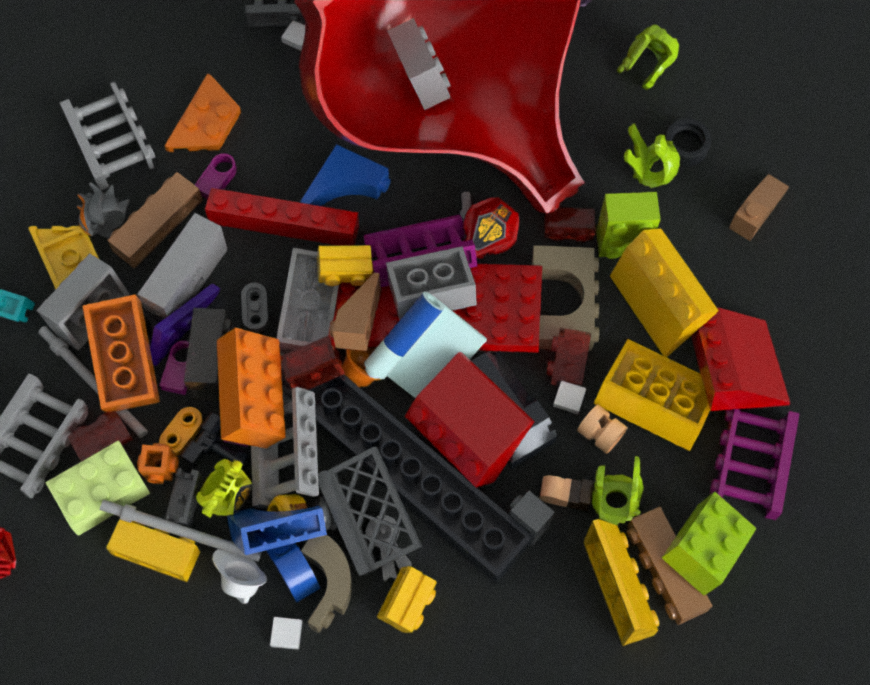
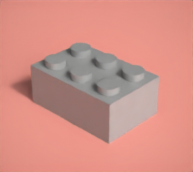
[387,18,451,110]
[386,246,477,320]
[36,253,129,351]

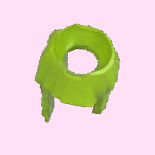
[617,24,679,90]
[624,123,680,188]
[592,456,644,525]

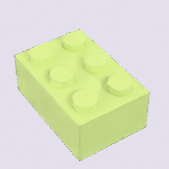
[46,440,150,536]

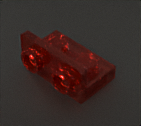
[544,207,596,242]
[547,328,591,385]
[68,410,133,462]

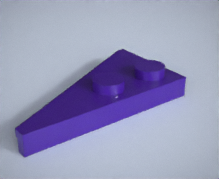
[150,283,220,366]

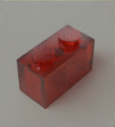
[280,335,345,390]

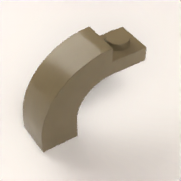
[301,535,352,633]

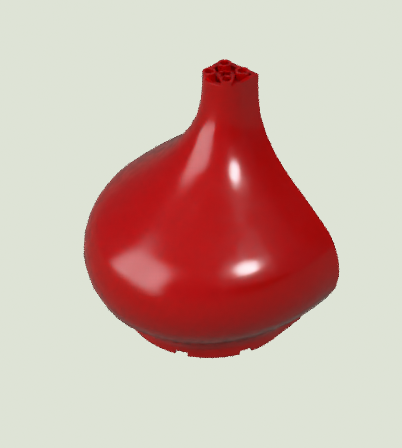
[294,0,585,213]

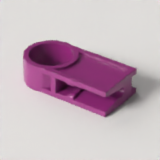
[195,154,237,200]
[159,341,198,395]

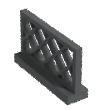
[318,446,422,576]

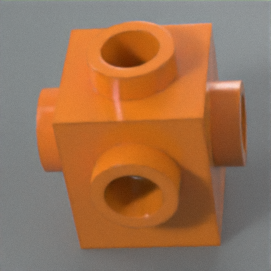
[137,443,179,484]

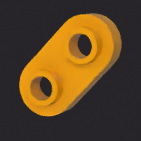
[159,407,203,456]

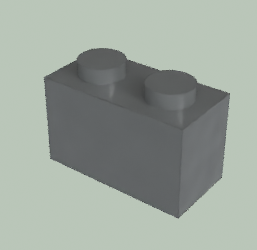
[508,491,555,546]

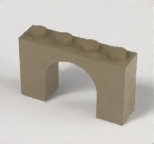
[532,245,599,351]

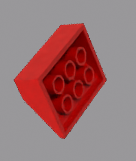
[691,308,790,411]
[405,352,535,487]

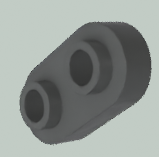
[241,283,269,333]

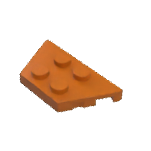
[165,74,241,152]

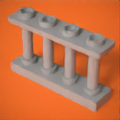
[60,82,156,190]
[0,374,88,499]
[251,387,319,510]

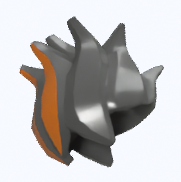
[77,182,130,239]

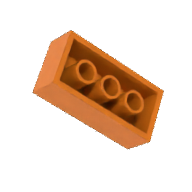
[82,295,160,413]
[217,328,286,449]

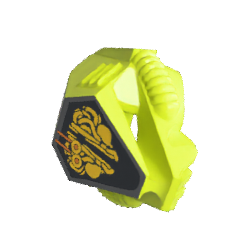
[196,459,252,518]

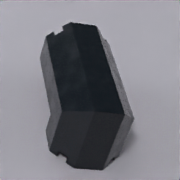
[472,351,557,470]

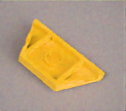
[28,226,99,289]

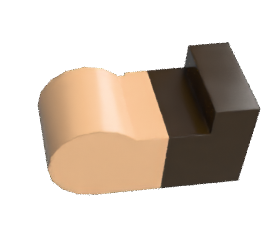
[539,475,593,511]

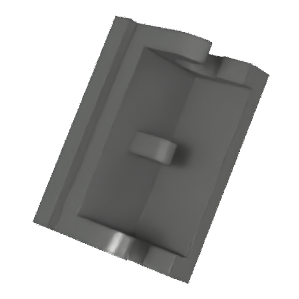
[164,468,203,528]

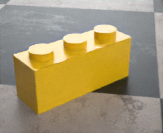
[106,519,200,582]

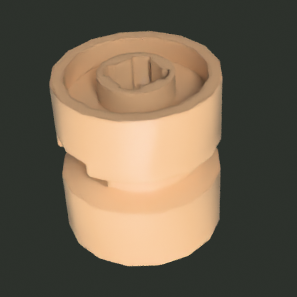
[577,404,628,454]

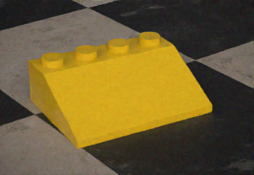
[610,228,719,357]
[594,339,710,451]
[583,519,659,646]

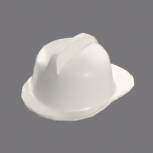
[212,549,267,604]

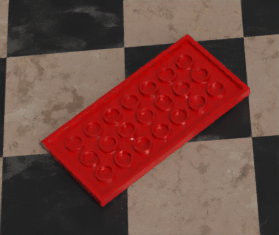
[328,264,542,352]

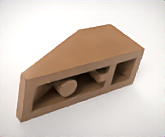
[729,174,789,241]
[330,273,382,351]

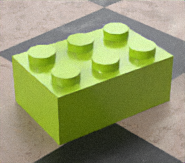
[596,192,660,259]
[662,492,757,595]

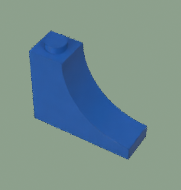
[300,144,391,206]
[227,506,327,555]

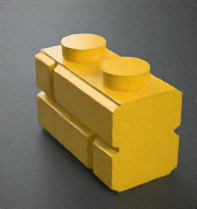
[317,245,373,286]
[377,566,437,633]

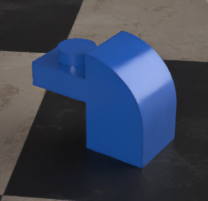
[266,543,320,602]

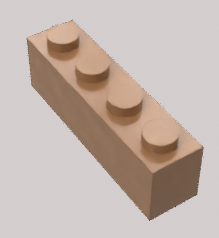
[107,172,203,269]
[627,507,712,625]

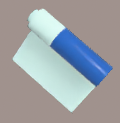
[364,292,487,398]

